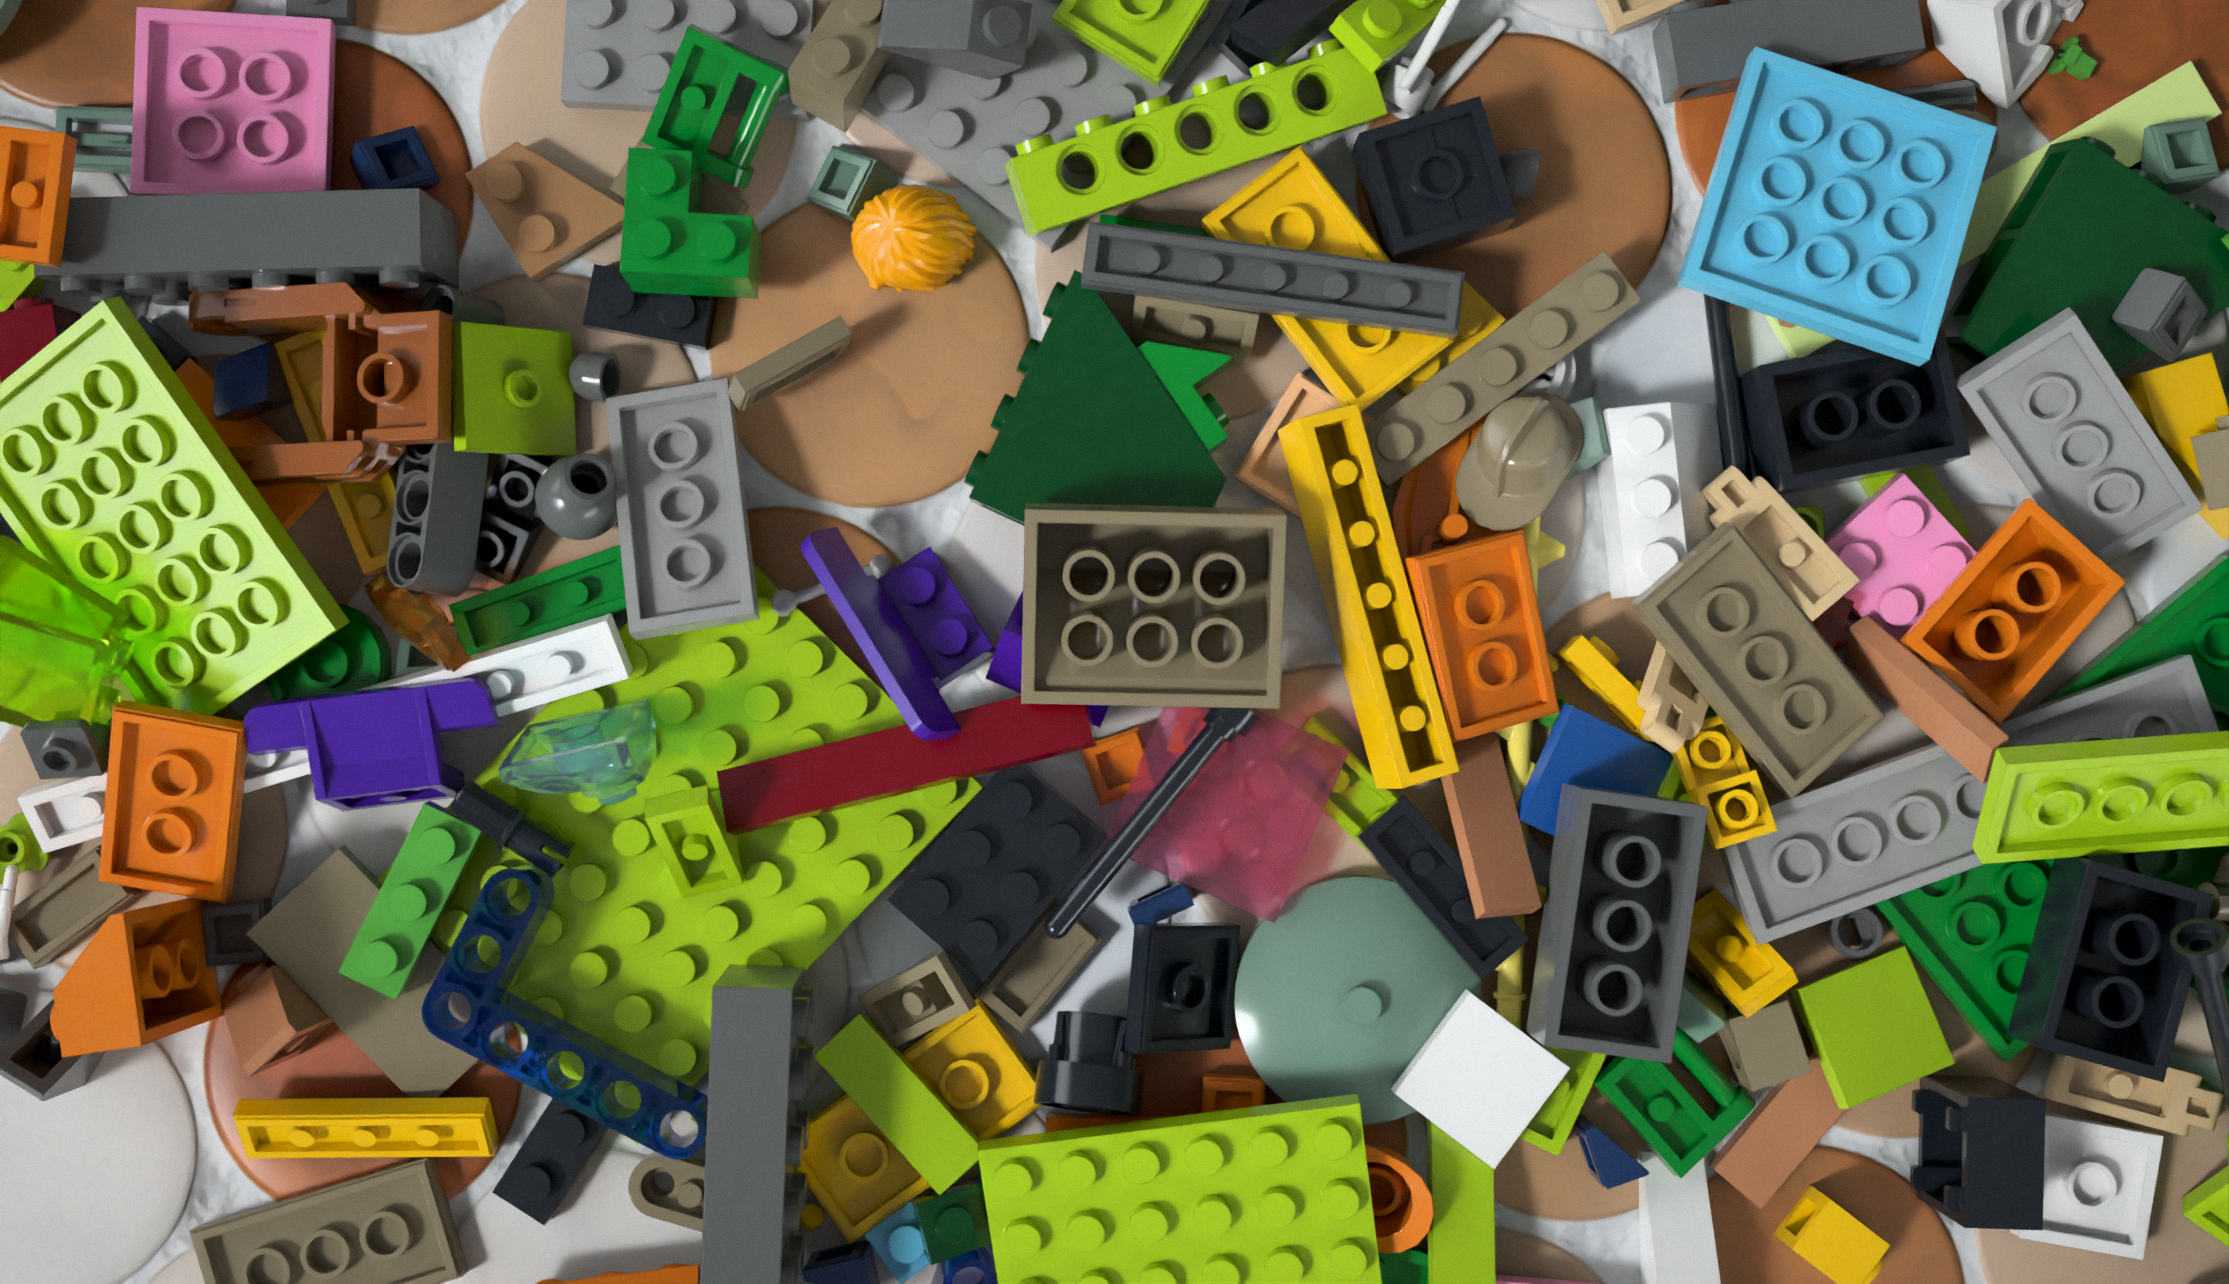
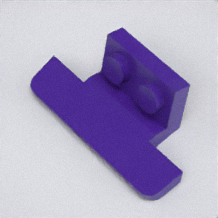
[801,527,996,741]
[244,677,501,811]

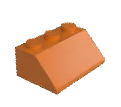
[1900,498,2126,724]
[50,897,223,1058]

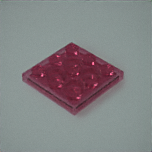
[1102,706,1350,923]

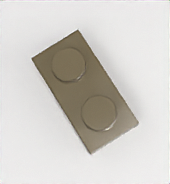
[1129,296,1260,365]

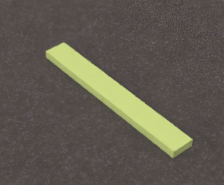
[1763,60,2222,360]

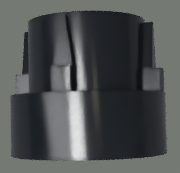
[1033,1011,1144,1116]

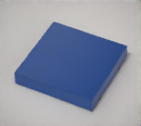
[1516,704,1673,836]

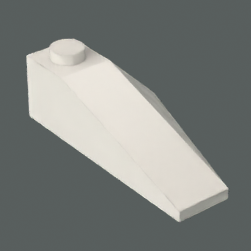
[1927,0,2084,109]

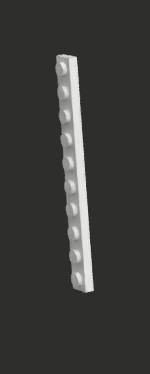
[17,613,633,853]

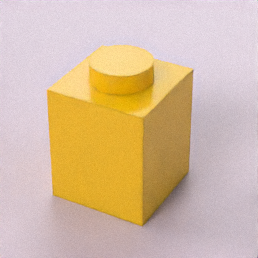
[1773,1185,1891,1284]

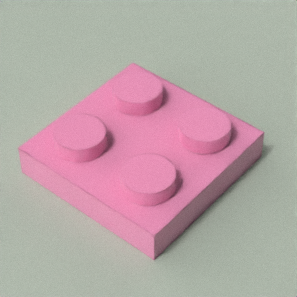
[1823,473,1977,643]

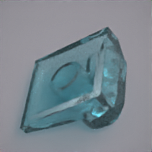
[498,699,657,805]

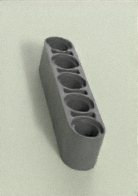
[387,284,505,597]

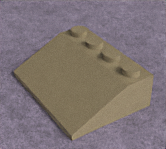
[1021,503,1287,709]

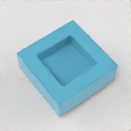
[864,1195,930,1284]

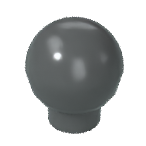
[535,453,618,540]

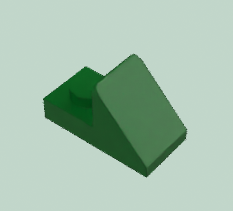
[1137,341,1233,454]

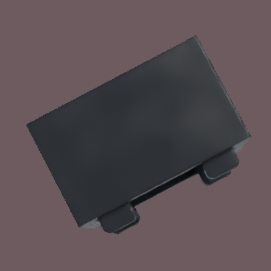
[1351,96,1517,264]
[1910,1075,2046,1230]

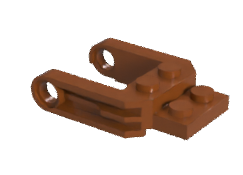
[188,282,452,488]

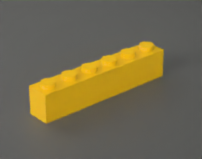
[1277,403,1459,789]

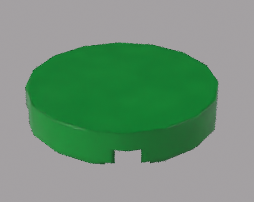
[265,603,392,701]

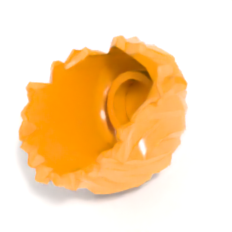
[851,184,977,292]

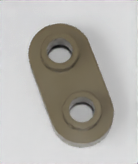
[628,1150,705,1232]

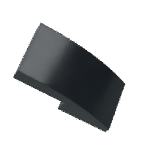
[474,454,555,585]

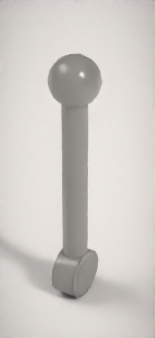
[771,554,894,617]

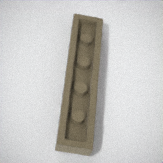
[1364,250,1641,488]

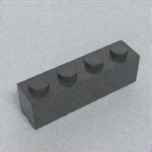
[1652,0,1926,104]

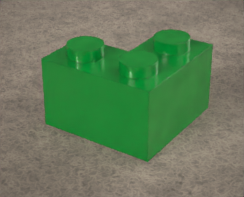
[619,147,762,299]

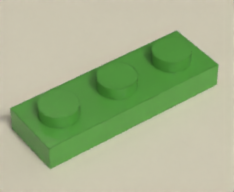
[338,801,484,1000]

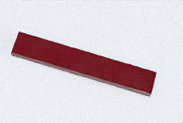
[717,696,1097,835]

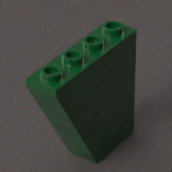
[1938,136,2229,372]
[964,270,1227,526]

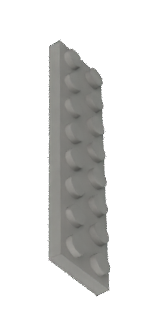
[1718,654,2219,945]

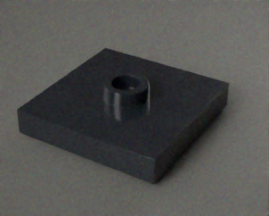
[1124,922,1240,1054]

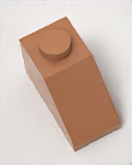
[223,962,333,1077]

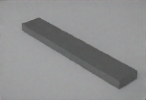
[1081,221,1465,339]

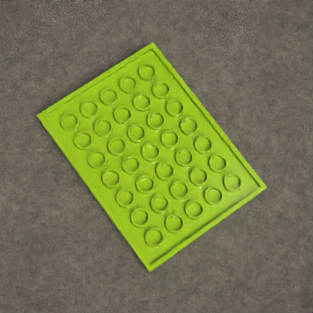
[377,562,984,1144]

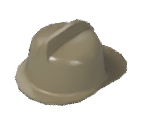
[1456,391,1583,531]

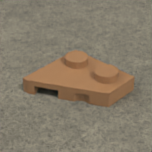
[465,142,624,282]

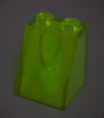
[0,534,134,733]

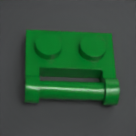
[641,24,790,188]
[1593,1026,1756,1178]

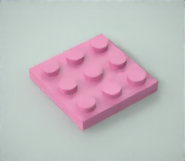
[130,7,336,196]

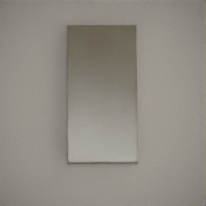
[1629,522,1886,799]
[246,845,515,1098]
[189,1157,469,1284]

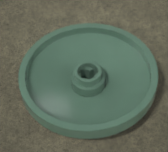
[1234,875,1482,1125]

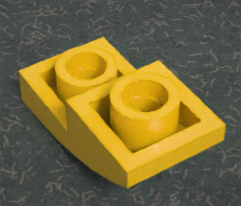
[1672,715,1778,850]

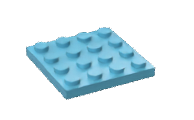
[1677,46,1997,367]

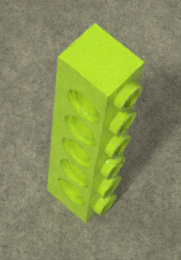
[1004,38,1388,238]

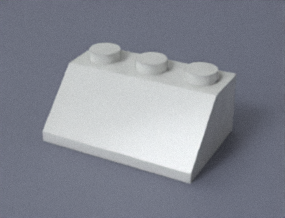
[1596,402,1723,600]

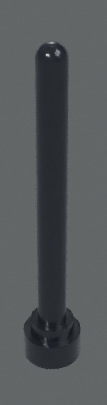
[1685,252,1752,482]
[1044,707,1261,940]
[2169,918,2229,1108]

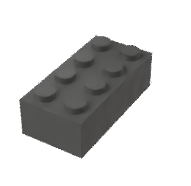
[1526,783,1708,1063]

